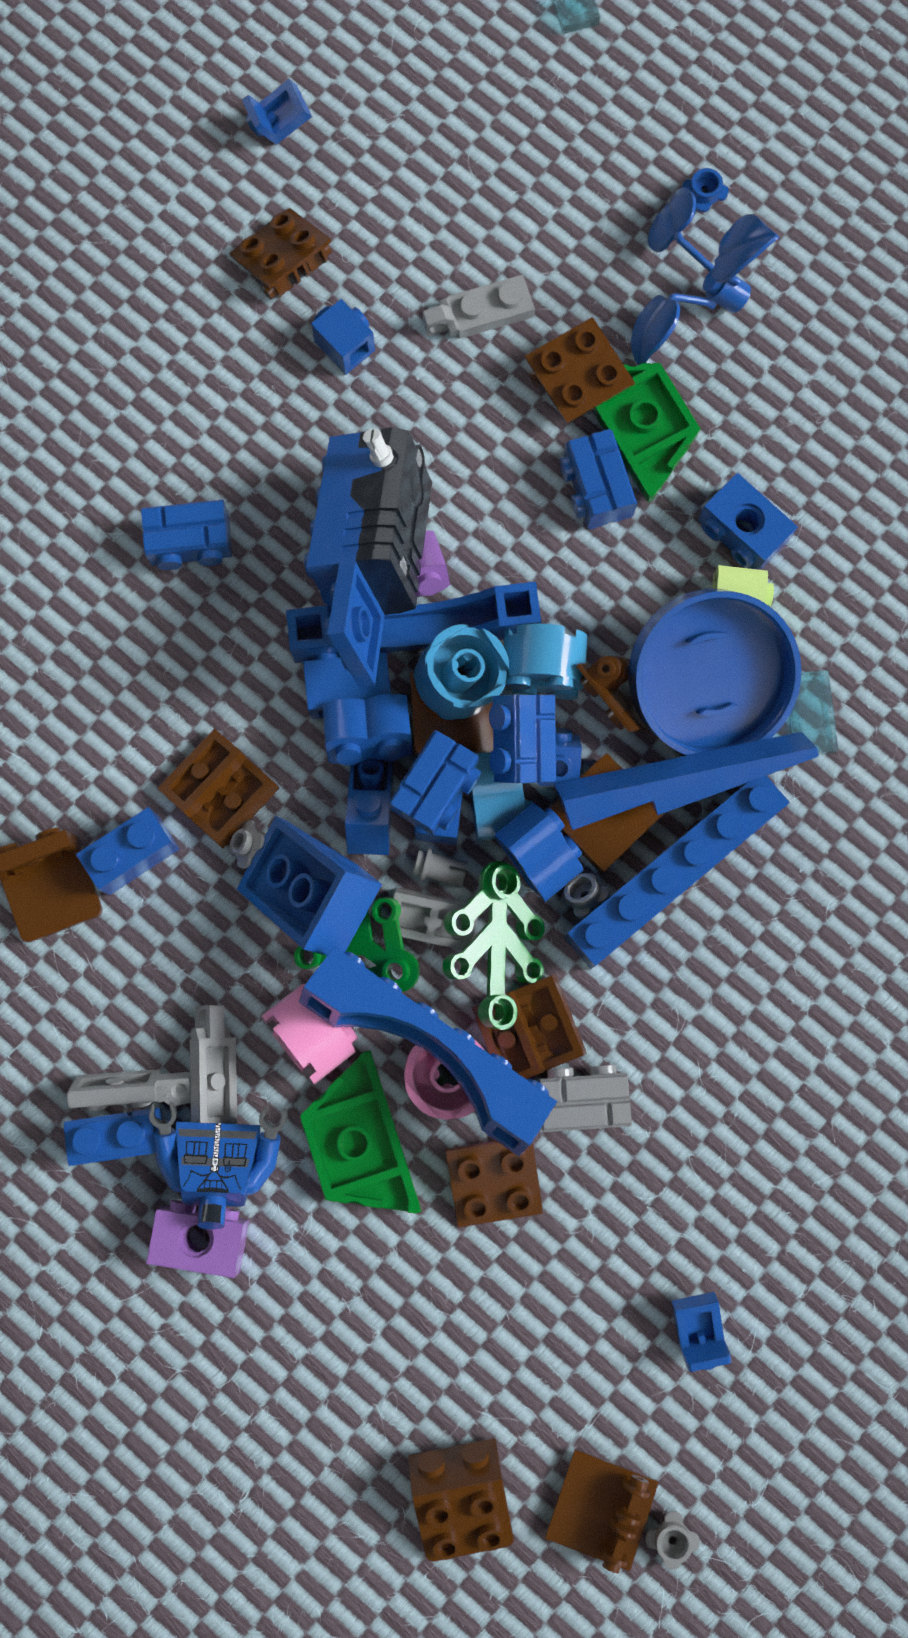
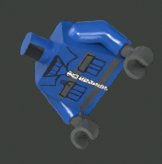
[149,1101,288,1230]

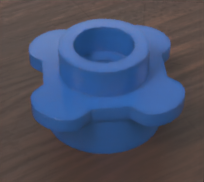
[682,168,729,213]

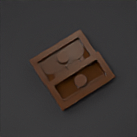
[410,671,493,757]
[157,728,280,849]
[549,753,664,874]
[471,974,587,1079]

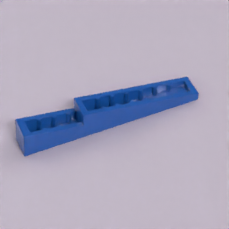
[554,732,819,830]

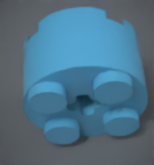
[414,624,509,720]
[503,624,588,700]

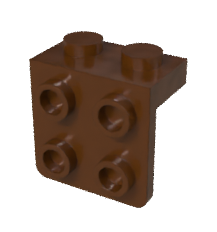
[0,828,103,943]
[408,1438,514,1562]

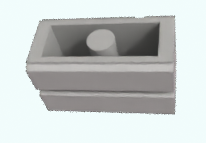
[538,1065,632,1132]

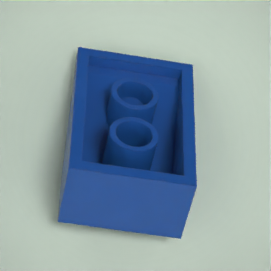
[236,816,382,956]

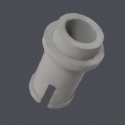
[413,848,468,888]

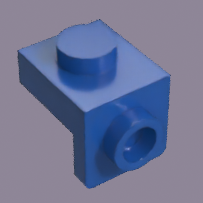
[242,79,312,145]
[537,728,582,787]
[671,1292,731,1372]

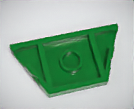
[592,363,701,503]
[300,1050,422,1214]

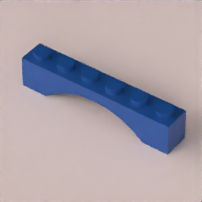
[286,582,541,663]
[564,776,790,969]
[298,946,558,1156]

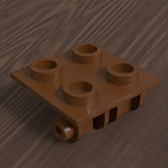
[229,207,332,300]
[524,317,635,424]
[576,656,647,732]
[445,1139,543,1228]
[545,1449,659,1574]

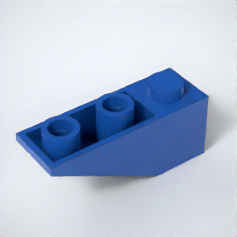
[345,758,394,855]

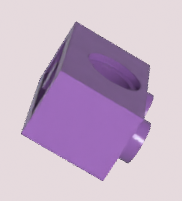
[146,1200,249,1278]

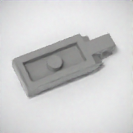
[423,275,535,339]
[190,1005,237,1124]
[67,1069,191,1111]

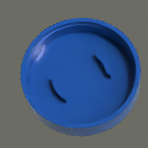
[628,589,802,756]

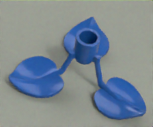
[631,188,779,365]

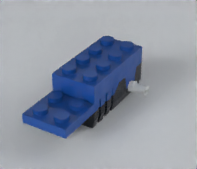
[304,427,432,687]

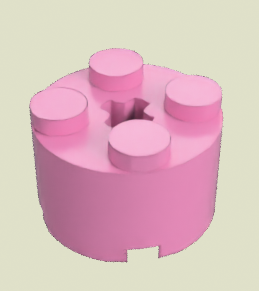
[261,984,358,1085]
[404,1040,485,1120]

